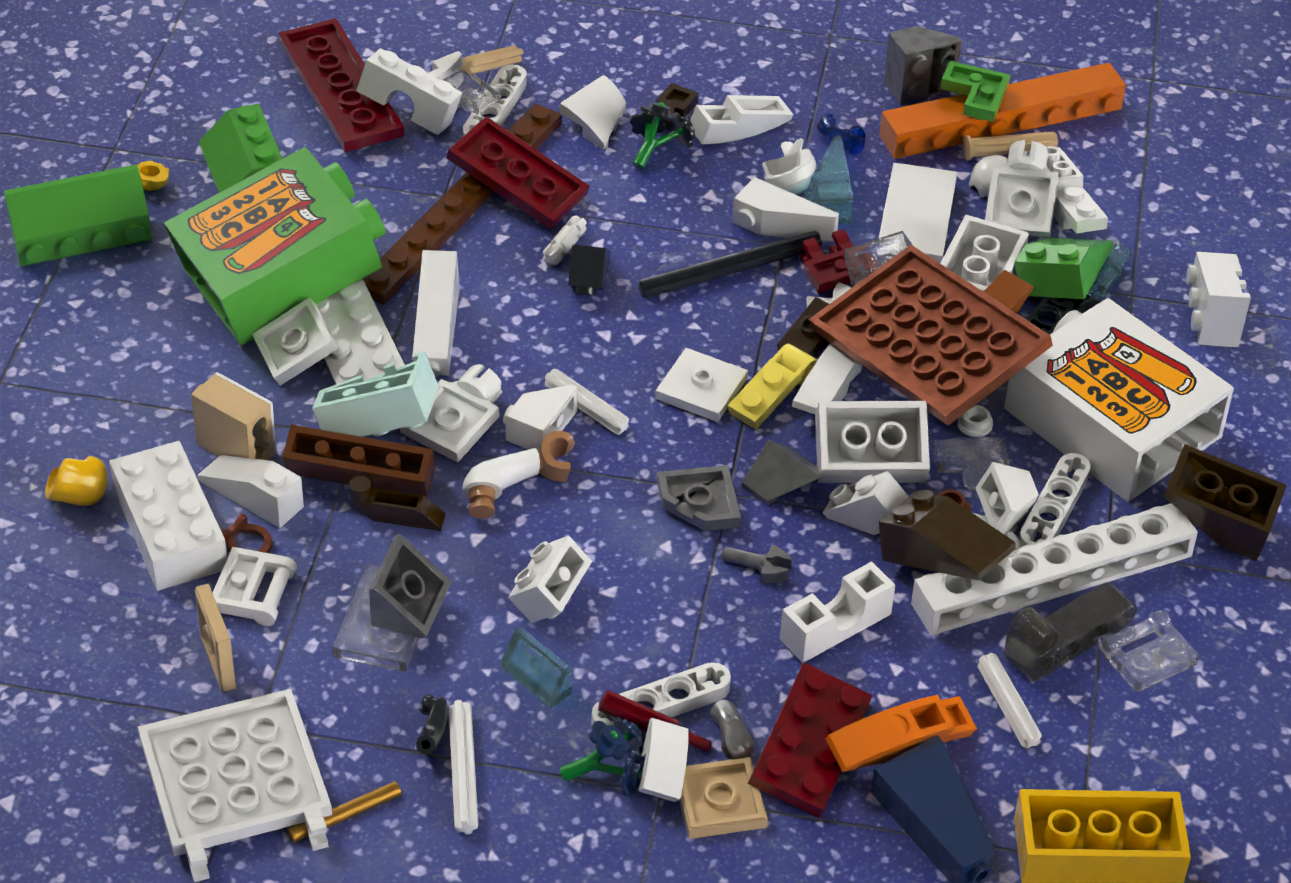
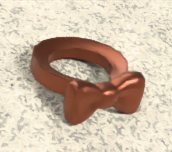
[221,513,272,553]

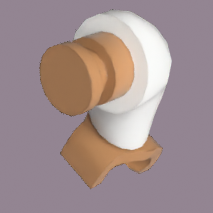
[462,431,575,519]

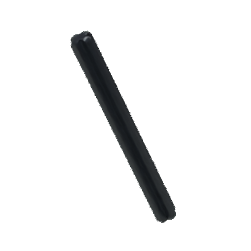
[638,231,822,298]

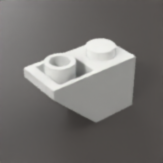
[823,471,909,535]

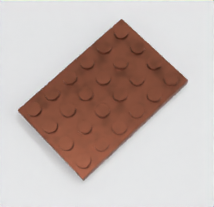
[809,245,1053,425]

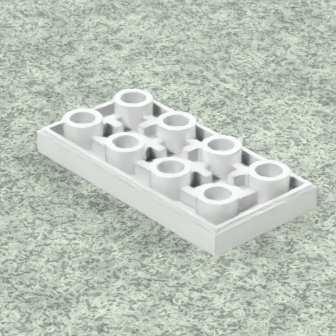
[876,163,957,263]

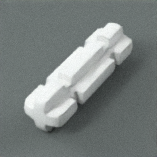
[543,215,587,266]

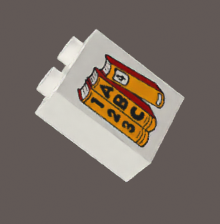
[1004,298,1234,502]

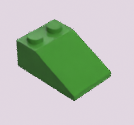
[1015,238,1114,299]

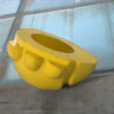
[137,161,169,191]

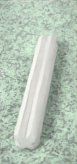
[449,700,478,835]

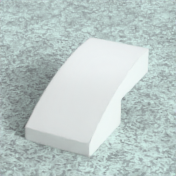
[638,718,688,802]

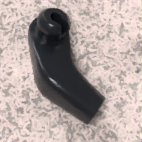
[416,694,447,755]

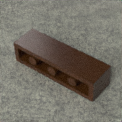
[282,424,436,498]

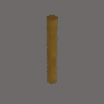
[286,781,402,843]

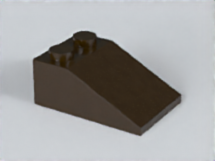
[1163,444,1287,561]
[878,490,1016,580]

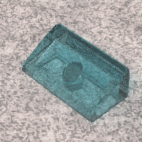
[501,626,572,707]

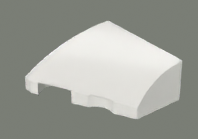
[560,75,626,150]

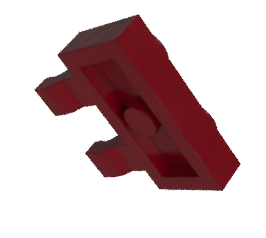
[800,229,878,293]

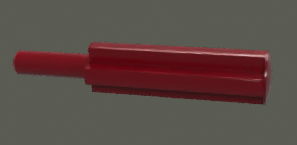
[598,689,712,752]

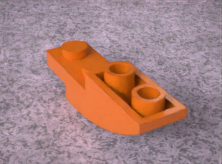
[825,694,977,772]

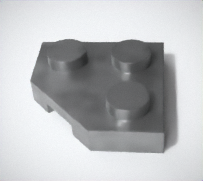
[657,465,741,531]

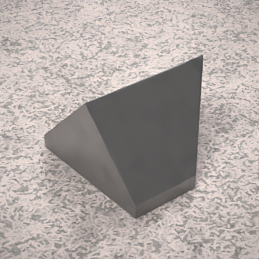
[741,440,821,506]

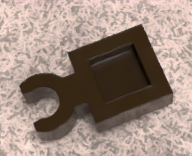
[656,83,699,130]

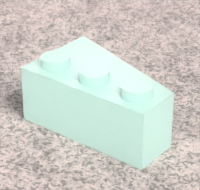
[312,351,439,437]

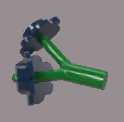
[560,716,644,796]

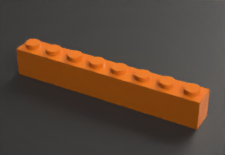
[879,62,1126,159]

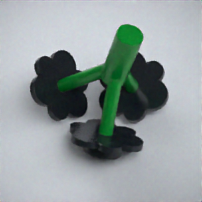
[630,102,695,169]

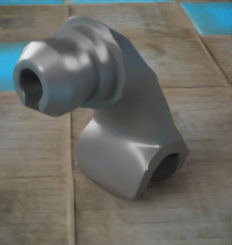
[710,700,754,759]

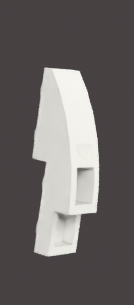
[1029,146,1108,234]

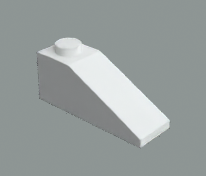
[732,177,839,242]
[197,455,304,528]

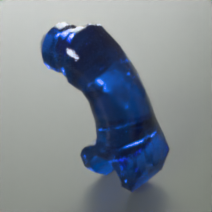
[817,113,866,155]

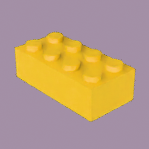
[1014,789,1191,883]

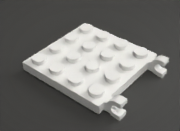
[138,689,332,882]

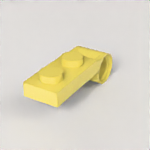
[728,343,818,430]

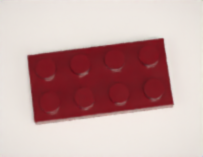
[446,116,590,229]
[747,662,873,818]

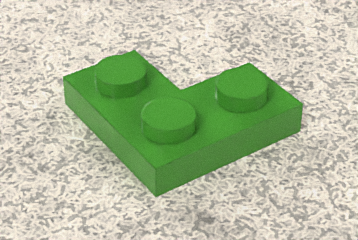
[940,61,1011,122]

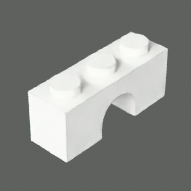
[356,48,463,135]
[780,562,895,663]

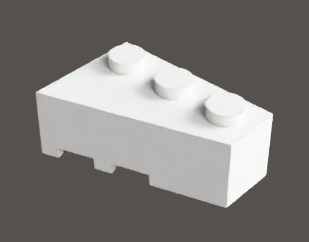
[1186,252,1251,347]

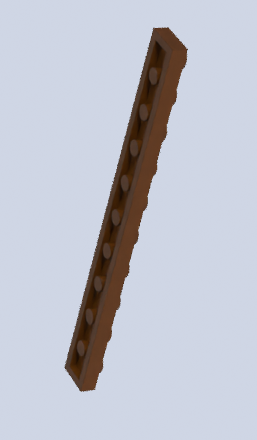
[363,103,562,305]

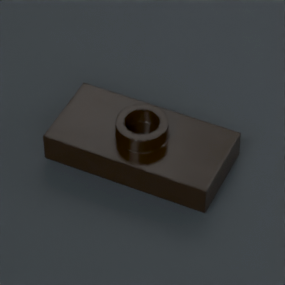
[777,297,829,357]

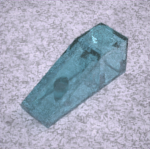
[804,136,853,224]

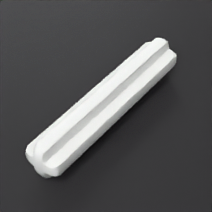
[545,369,629,435]
[978,653,1042,748]

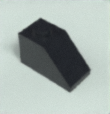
[568,245,610,295]

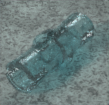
[1088,243,1132,299]

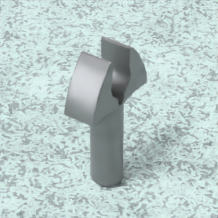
[721,545,792,584]

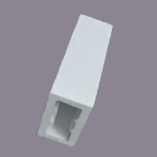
[412,250,460,377]

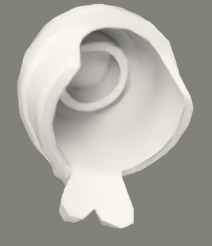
[762,138,816,195]

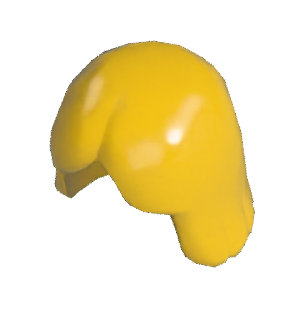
[45,456,108,506]

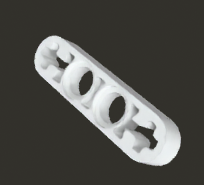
[463,64,527,136]
[1019,453,1091,547]
[591,662,731,726]

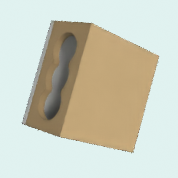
[191,372,277,460]

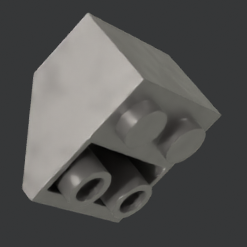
[883,26,962,104]

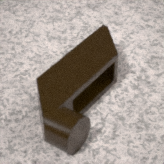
[349,476,446,531]

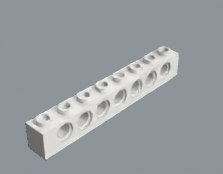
[911,503,1198,636]

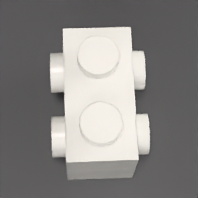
[508,535,592,623]

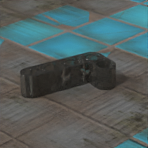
[1004,582,1137,682]

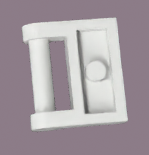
[213,547,297,626]

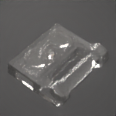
[1097,609,1199,693]

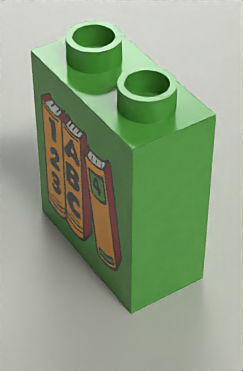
[164,147,386,346]

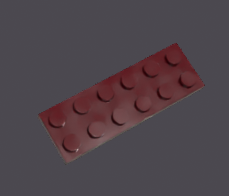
[278,18,404,152]

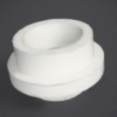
[958,405,993,437]

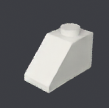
[503,384,577,452]
[976,462,1039,534]

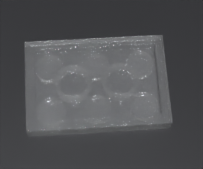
[332,564,419,672]

